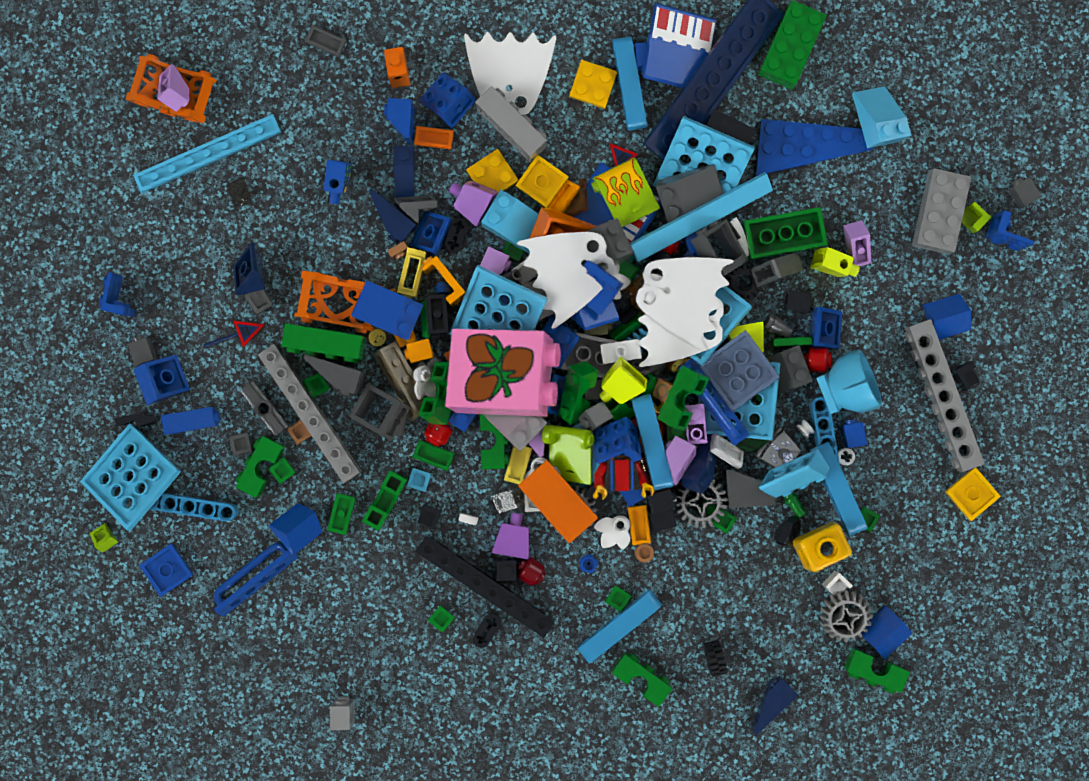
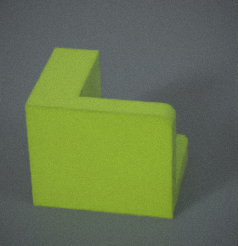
[962,202,991,233]

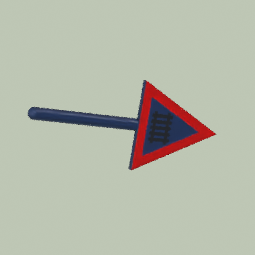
[609,143,653,191]
[203,320,265,347]

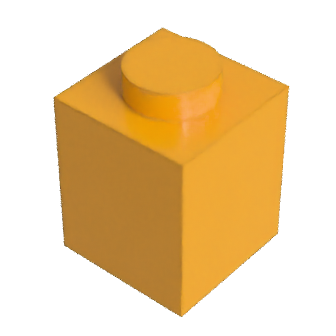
[404,339,434,364]

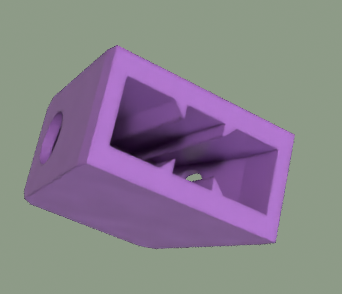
[449,181,498,226]
[492,513,529,559]

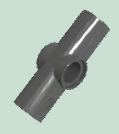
[241,381,289,436]

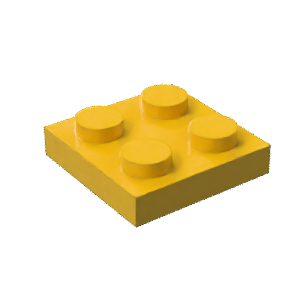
[569,60,617,109]
[466,149,519,193]
[515,154,569,208]
[945,467,1001,521]

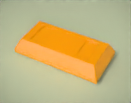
[546,180,580,213]
[628,505,651,545]

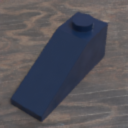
[394,146,415,207]
[369,189,417,244]
[680,434,717,494]
[751,675,798,736]

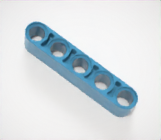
[612,36,647,131]
[631,394,673,491]
[809,397,840,488]
[810,442,867,537]
[150,492,239,521]
[577,589,662,663]

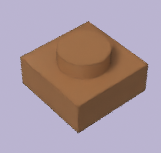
[387,241,407,260]

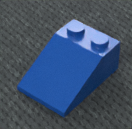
[351,280,423,340]

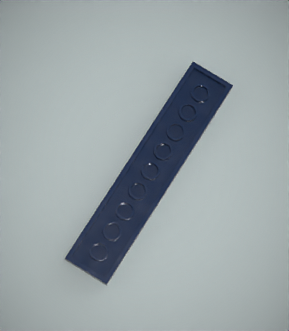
[642,0,784,161]

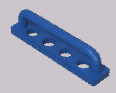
[679,358,750,445]
[214,542,299,616]

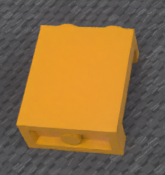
[421,256,466,307]

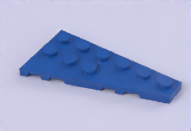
[755,119,874,177]

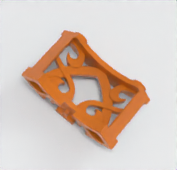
[125,54,217,123]
[294,270,383,334]

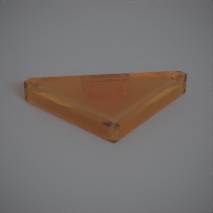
[563,178,588,217]

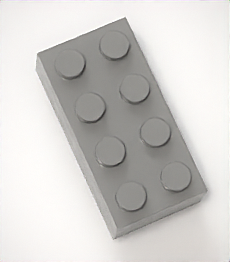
[475,86,547,163]
[912,168,971,254]

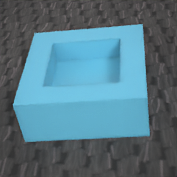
[407,468,432,492]

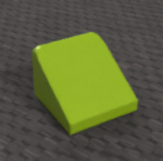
[89,523,118,552]

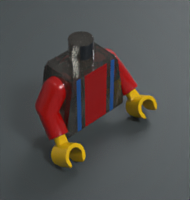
[593,453,654,500]

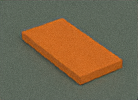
[518,460,598,544]

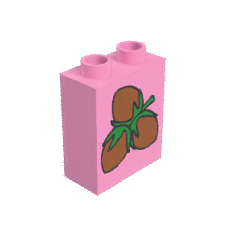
[445,329,561,417]

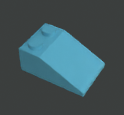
[852,86,912,149]
[481,189,539,254]

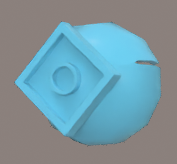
[816,349,882,414]

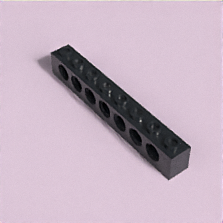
[415,534,555,638]

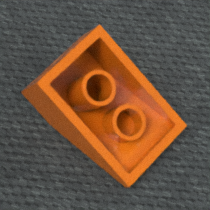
[529,207,596,239]

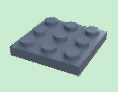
[698,330,781,412]

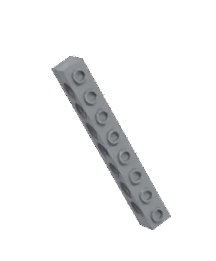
[904,319,985,472]
[258,344,362,483]

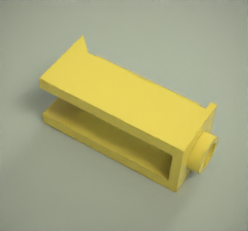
[397,247,428,299]

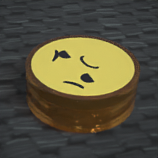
[368,328,388,347]
[666,358,685,373]

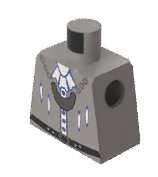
[754,427,801,468]

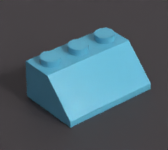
[759,449,830,498]

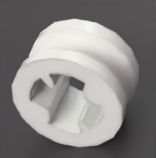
[796,420,815,439]
[838,448,855,465]

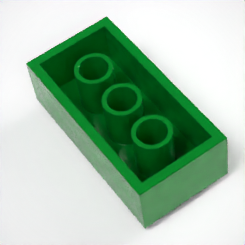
[758,0,827,90]
[742,207,828,261]
[281,323,367,364]

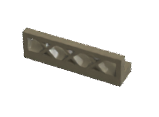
[373,341,427,421]

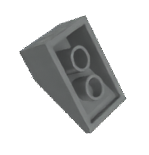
[656,164,724,222]
[581,218,634,270]
[304,355,366,397]

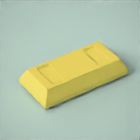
[504,445,532,484]

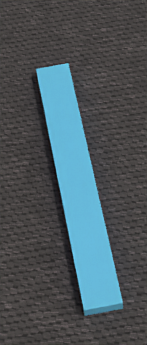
[133,114,282,193]
[630,172,773,262]

